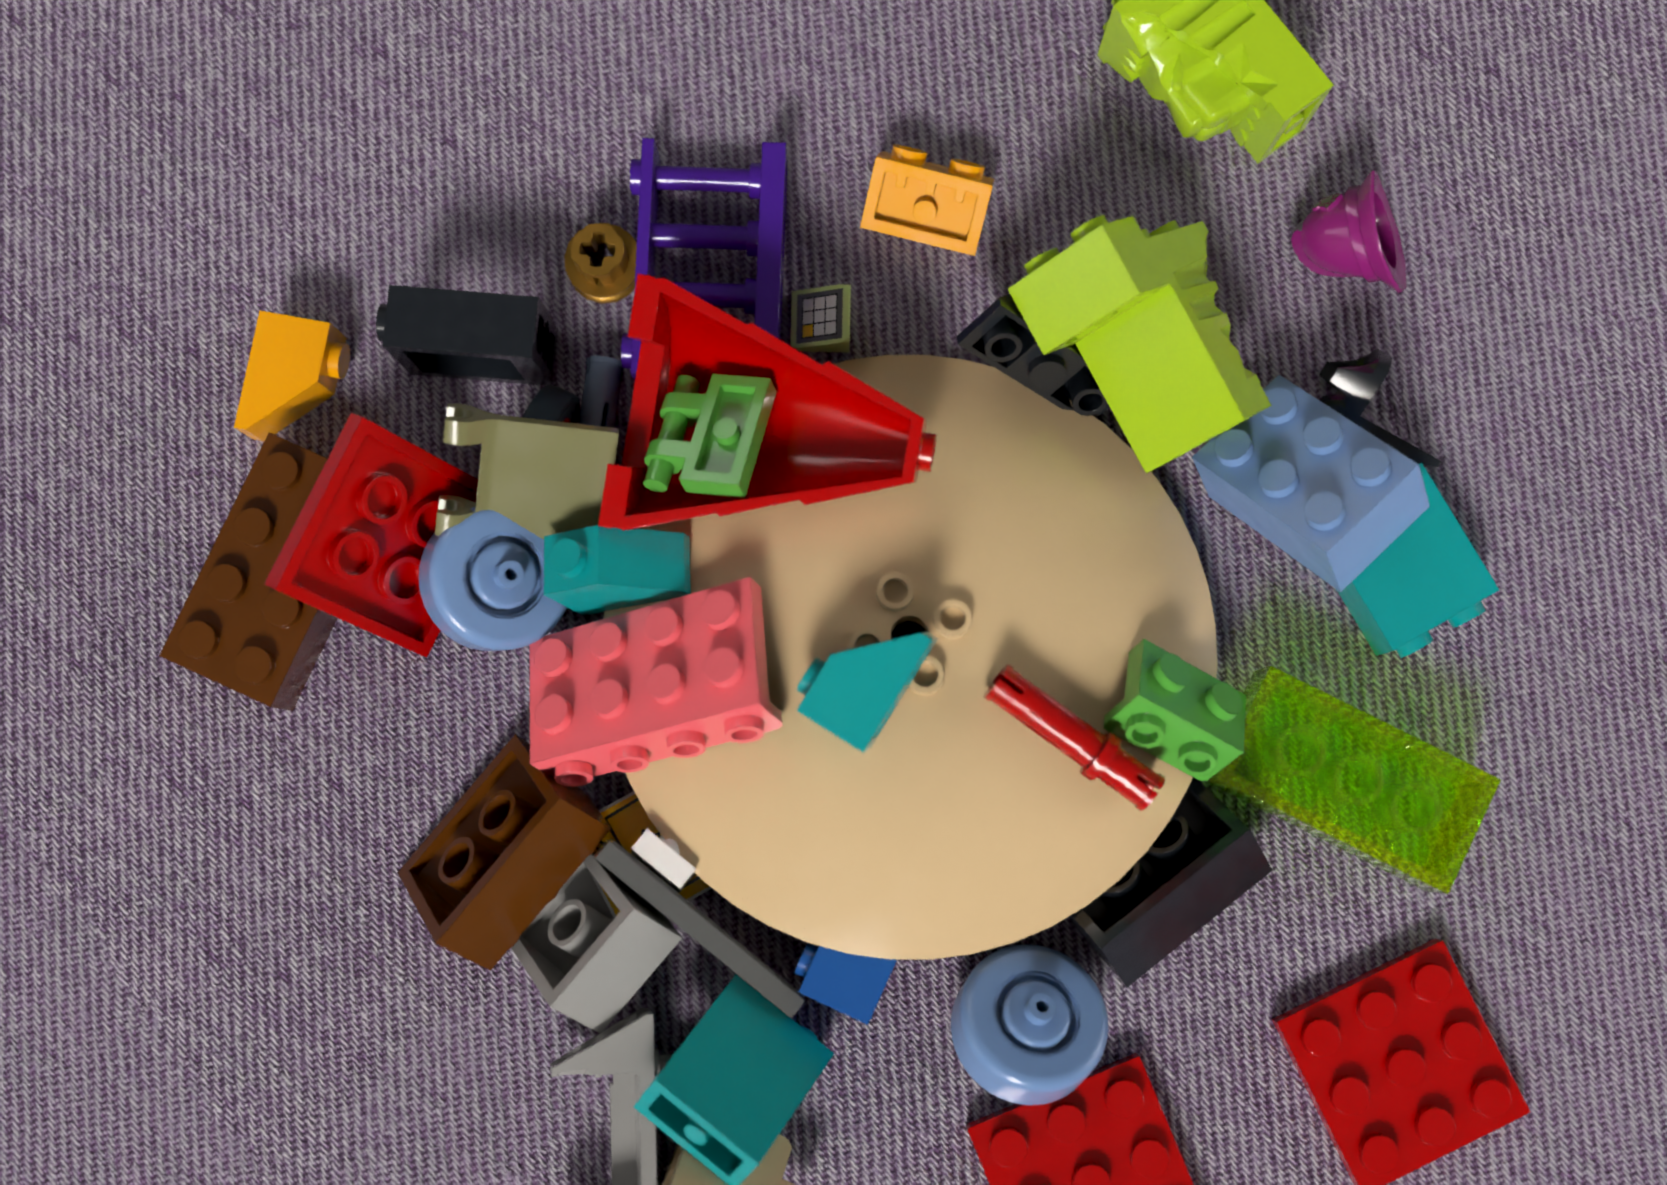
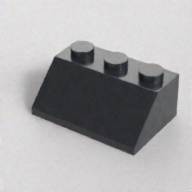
[1069,777,1272,988]

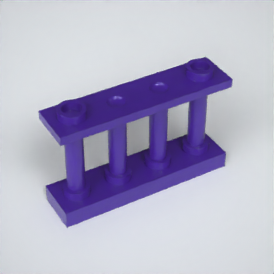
[621,138,788,382]

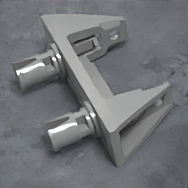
[550,1007,673,1185]

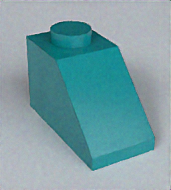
[544,525,691,616]
[796,632,938,753]

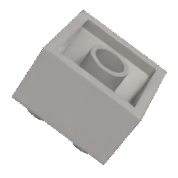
[511,853,682,1034]

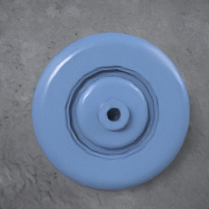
[419,506,567,651]
[951,944,1109,1105]

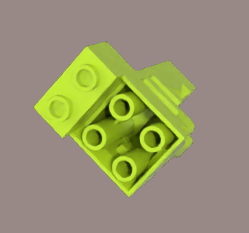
[1097,0,1334,164]
[1008,215,1272,474]

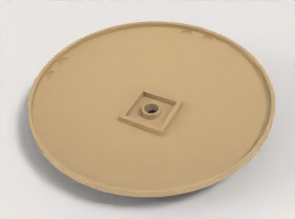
[604,355,1218,960]

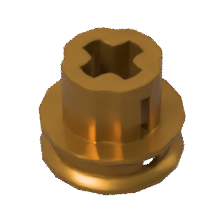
[564,223,637,304]

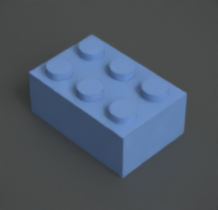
[1192,375,1430,592]

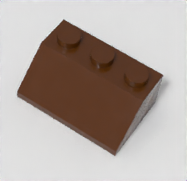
[397,734,612,971]

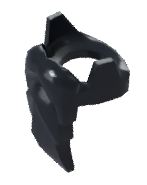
[1319,349,1442,467]

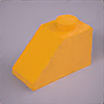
[234,310,350,441]

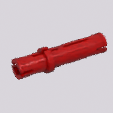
[983,664,1165,811]

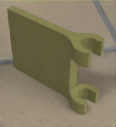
[435,403,619,540]

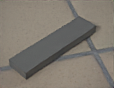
[592,838,805,1019]

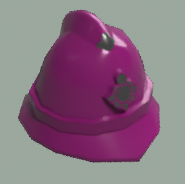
[1291,171,1407,293]

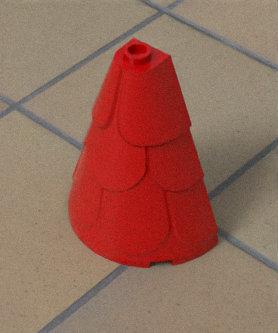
[598,274,937,531]

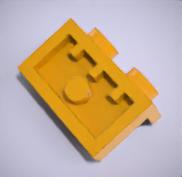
[860,144,995,256]

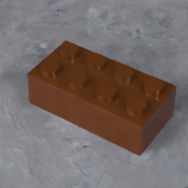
[159,432,337,711]

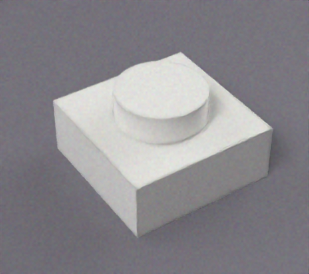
[631,829,696,893]

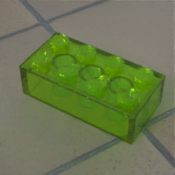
[1206,665,1501,894]

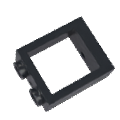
[376,285,558,386]

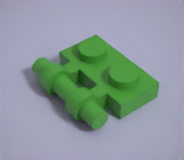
[643,374,777,498]

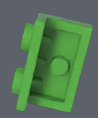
[1103,639,1246,781]

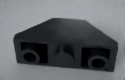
[956,294,1109,418]

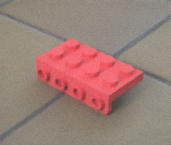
[530,577,782,787]

